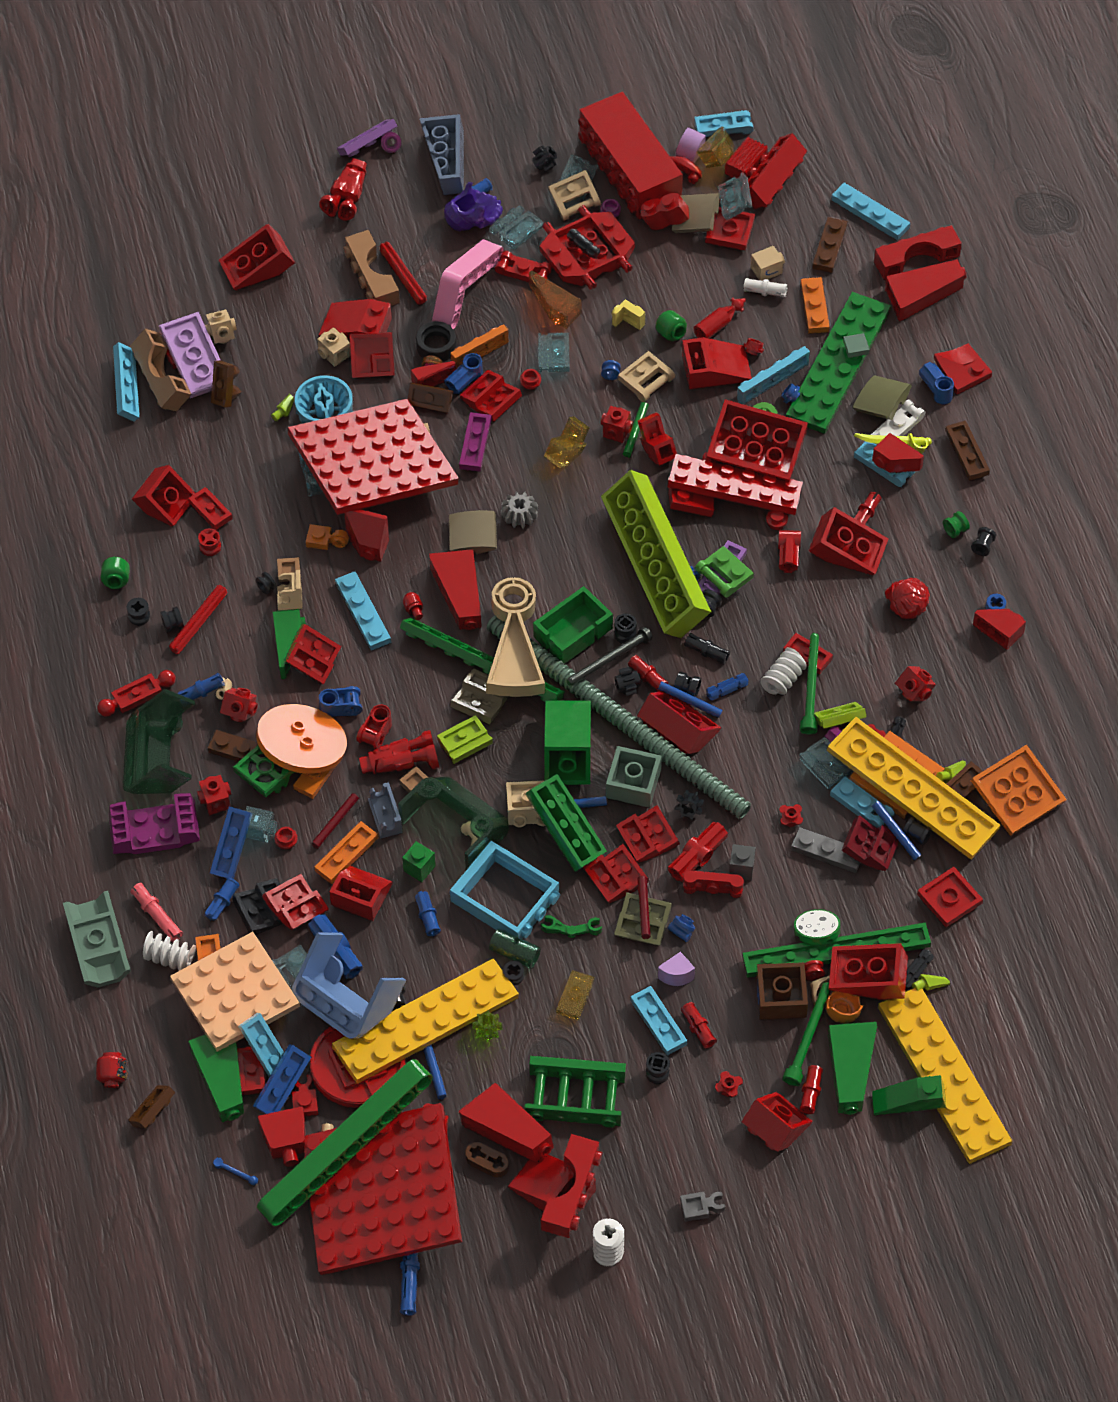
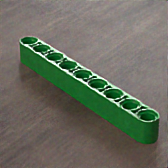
[257,1059,433,1226]

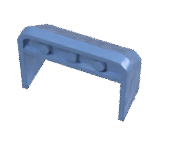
[292,933,406,1038]

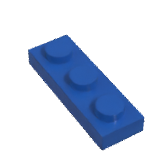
[210,807,253,879]
[253,1044,311,1114]

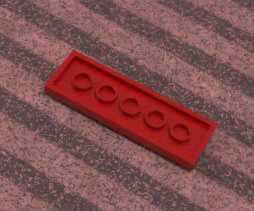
[667,454,803,515]

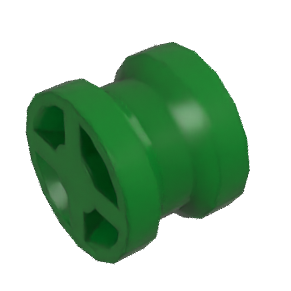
[943,511,970,538]

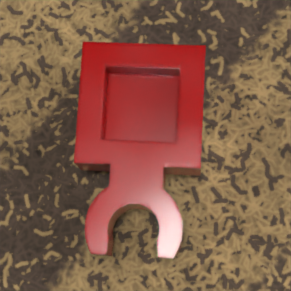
[292,1075,318,1116]

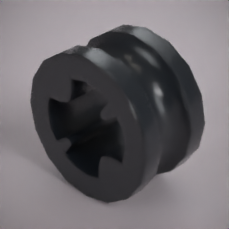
[255,572,276,594]
[503,961,525,985]

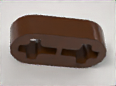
[465,1142,509,1178]

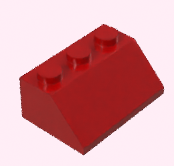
[637,691,721,754]

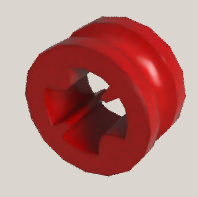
[804,960,825,981]

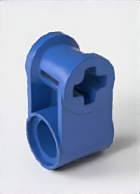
[319,686,363,717]

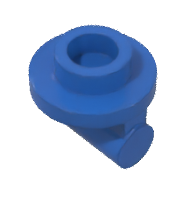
[667,914,696,942]

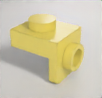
[612,299,645,330]

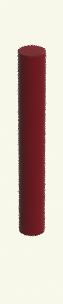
[311,793,359,849]
[637,876,651,939]

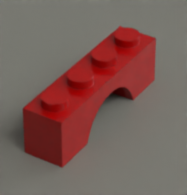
[874,225,962,280]
[541,1134,602,1238]

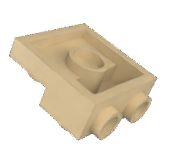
[506,781,545,827]

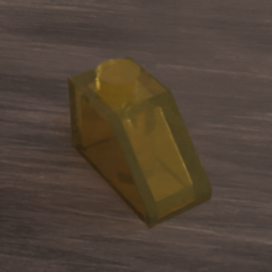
[696,126,734,168]

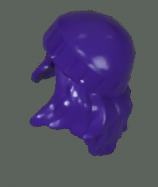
[444,182,503,232]

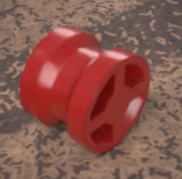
[198,528,221,556]

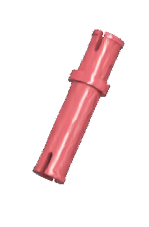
[130,883,183,943]

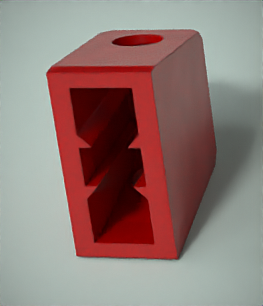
[258,1106,306,1167]

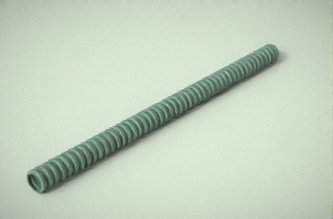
[487,615,751,819]

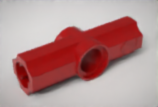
[668,822,728,882]

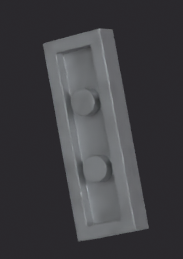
[791,828,861,873]

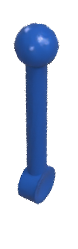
[213,1158,258,1185]

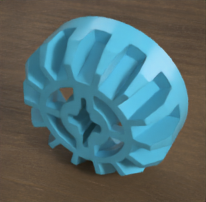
[295,375,353,423]

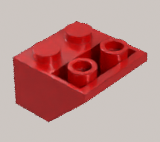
[329,866,393,921]

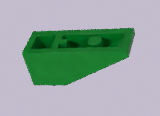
[273,609,306,679]
[872,1075,946,1115]

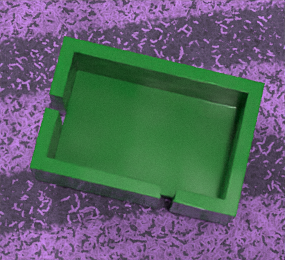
[533,586,613,664]

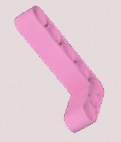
[432,239,503,330]

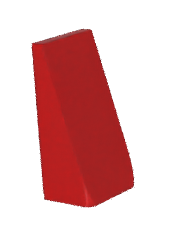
[411,361,456,387]

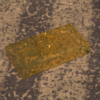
[556,970,594,1020]

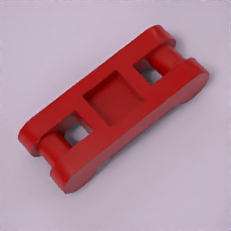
[495,251,553,286]
[683,870,744,898]

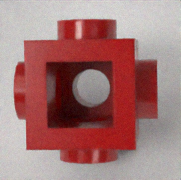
[600,406,633,443]
[895,666,936,701]
[220,688,258,722]
[197,775,232,815]

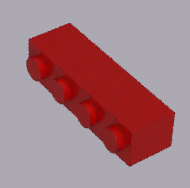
[739,133,807,209]

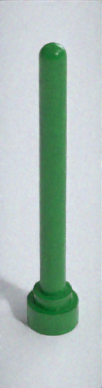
[799,633,819,735]
[782,982,830,1086]

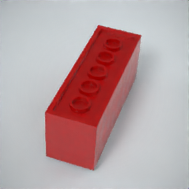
[578,91,683,219]

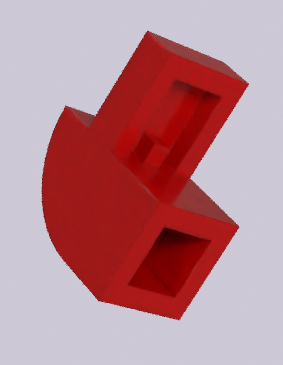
[637,412,677,466]

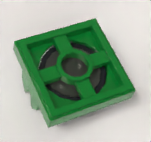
[233,745,294,798]

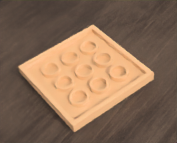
[170,932,300,1052]

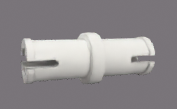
[744,278,787,298]

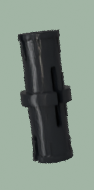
[684,633,730,664]

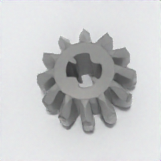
[501,491,538,528]

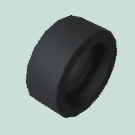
[416,321,456,363]

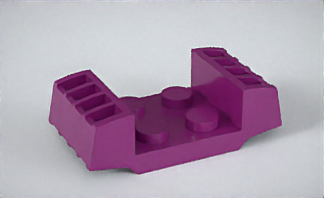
[108,793,200,854]

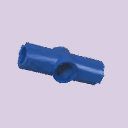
[308,914,363,979]

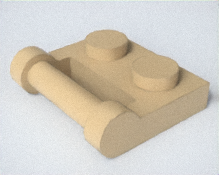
[548,170,601,221]
[618,351,675,402]

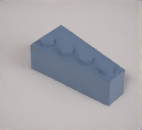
[420,114,464,195]

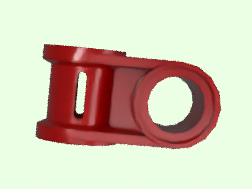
[356,704,392,749]

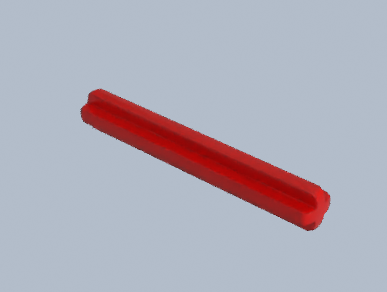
[380,242,427,305]
[169,585,227,654]

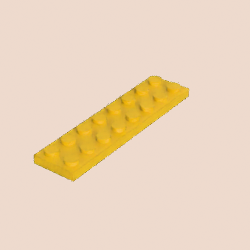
[827,717,1000,860]
[332,958,519,1084]
[878,988,1012,1164]

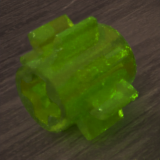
[473,1010,502,1042]

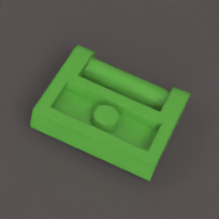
[695,546,754,598]

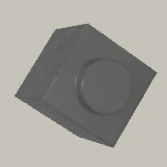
[729,844,756,881]

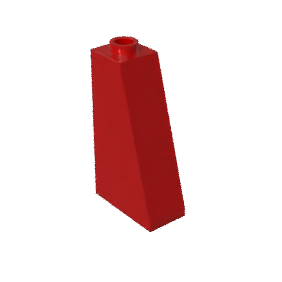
[885,259,966,321]
[429,550,482,630]
[459,1083,554,1162]

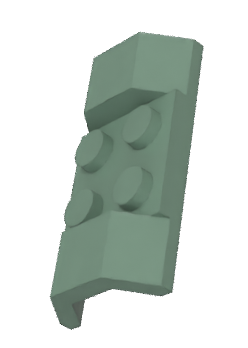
[63,891,131,987]

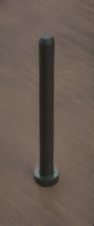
[566,627,652,685]

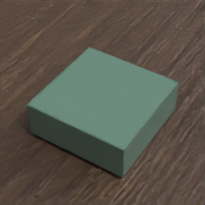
[843,333,869,358]

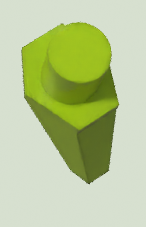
[271,394,294,421]
[936,760,966,783]
[912,974,950,991]

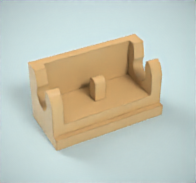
[277,570,303,610]

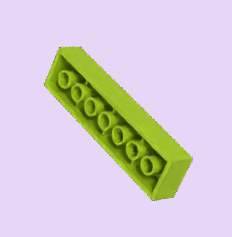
[601,470,711,638]

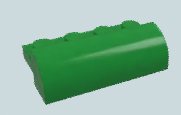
[525,774,607,872]

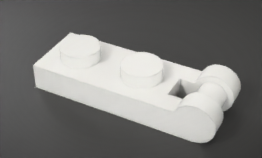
[871,399,926,445]

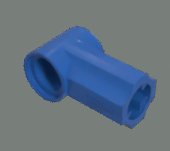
[445,353,483,394]
[919,362,954,404]

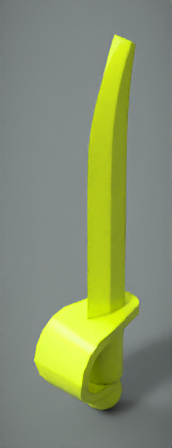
[854,433,932,454]

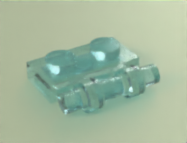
[489,205,543,250]

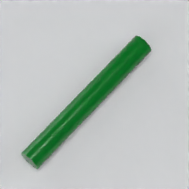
[623,402,649,457]

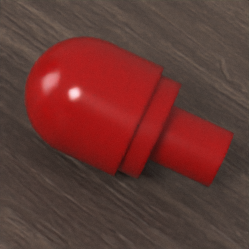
[403,592,423,620]

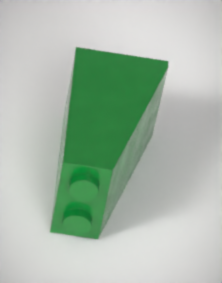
[544,701,591,785]

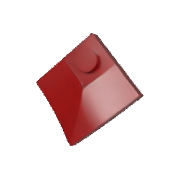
[350,332,395,378]
[934,343,992,395]
[668,479,714,517]

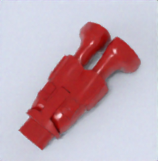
[319,159,367,220]
[359,730,440,775]

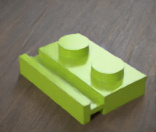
[814,702,867,728]
[437,715,493,764]

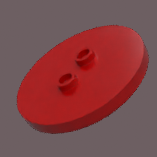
[310,1026,405,1108]

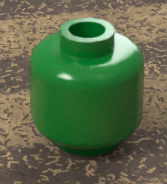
[656,310,687,341]
[100,556,130,589]

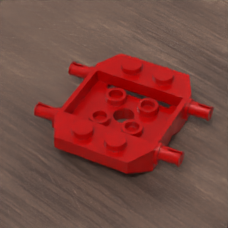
[540,205,635,290]

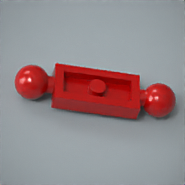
[97,670,176,717]

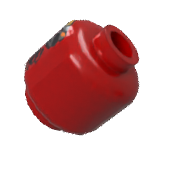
[96,1052,128,1088]

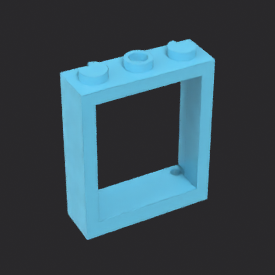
[450,841,560,944]

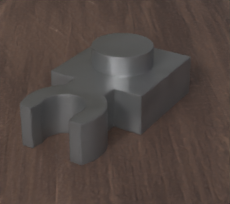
[680,1192,725,1222]

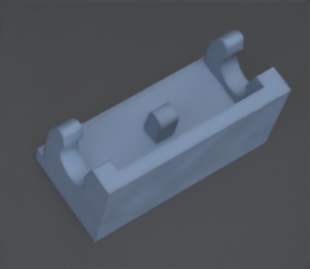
[368,782,402,839]

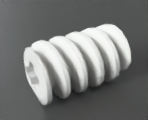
[760,647,807,695]
[143,931,196,971]
[593,1219,624,1266]

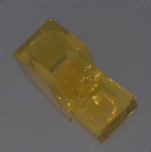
[544,416,590,468]

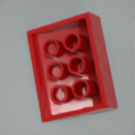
[706,399,808,481]

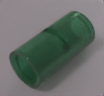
[489,929,541,969]

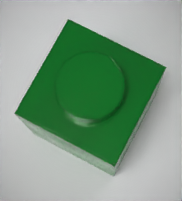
[402,841,436,882]

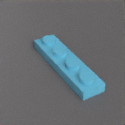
[831,182,910,240]
[113,342,139,421]
[737,346,810,405]
[335,572,391,650]

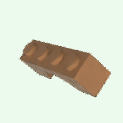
[343,230,400,306]
[130,329,192,411]

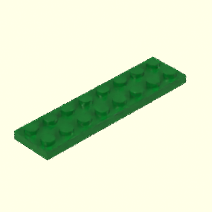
[786,292,891,434]

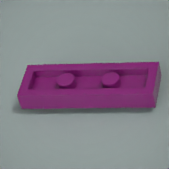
[459,412,491,472]

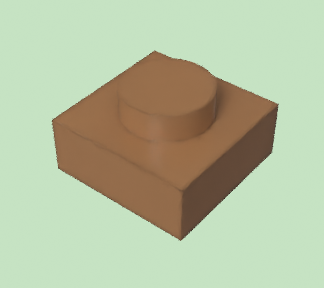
[277,557,300,582]
[399,766,432,798]

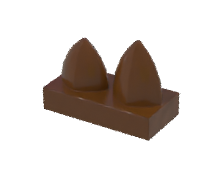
[211,360,242,408]

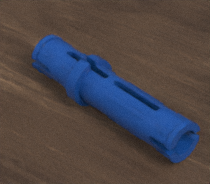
[400,1253,420,1315]

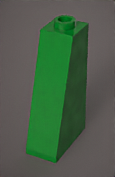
[828,1022,877,1115]
[188,1034,244,1122]

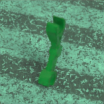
[541,915,602,938]

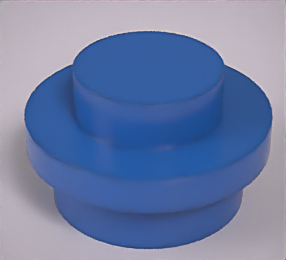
[781,383,800,403]

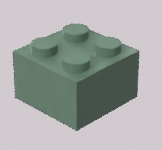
[606,746,662,808]

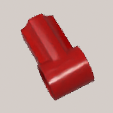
[778,530,801,573]

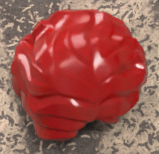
[885,577,930,619]

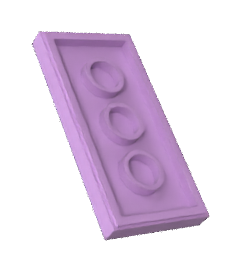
[159,312,220,398]

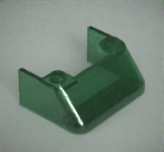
[123,689,195,794]
[398,776,509,870]

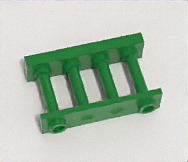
[525,1056,626,1127]

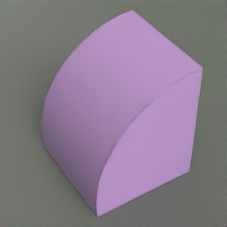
[675,128,706,163]
[658,952,695,986]

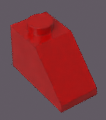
[872,433,924,473]
[973,609,1026,650]

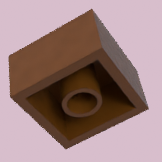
[756,962,808,1020]

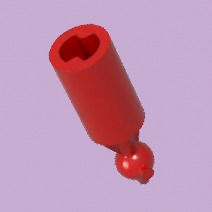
[693,298,746,339]

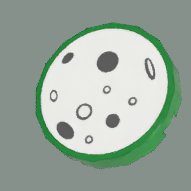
[794,909,841,945]

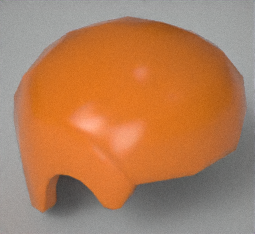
[826,991,863,1024]

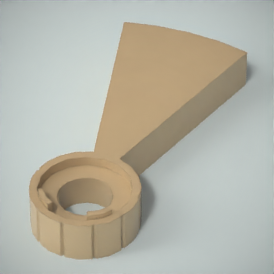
[486,577,545,697]

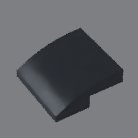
[232,878,284,935]

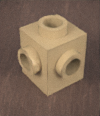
[205,310,237,344]
[317,328,351,367]

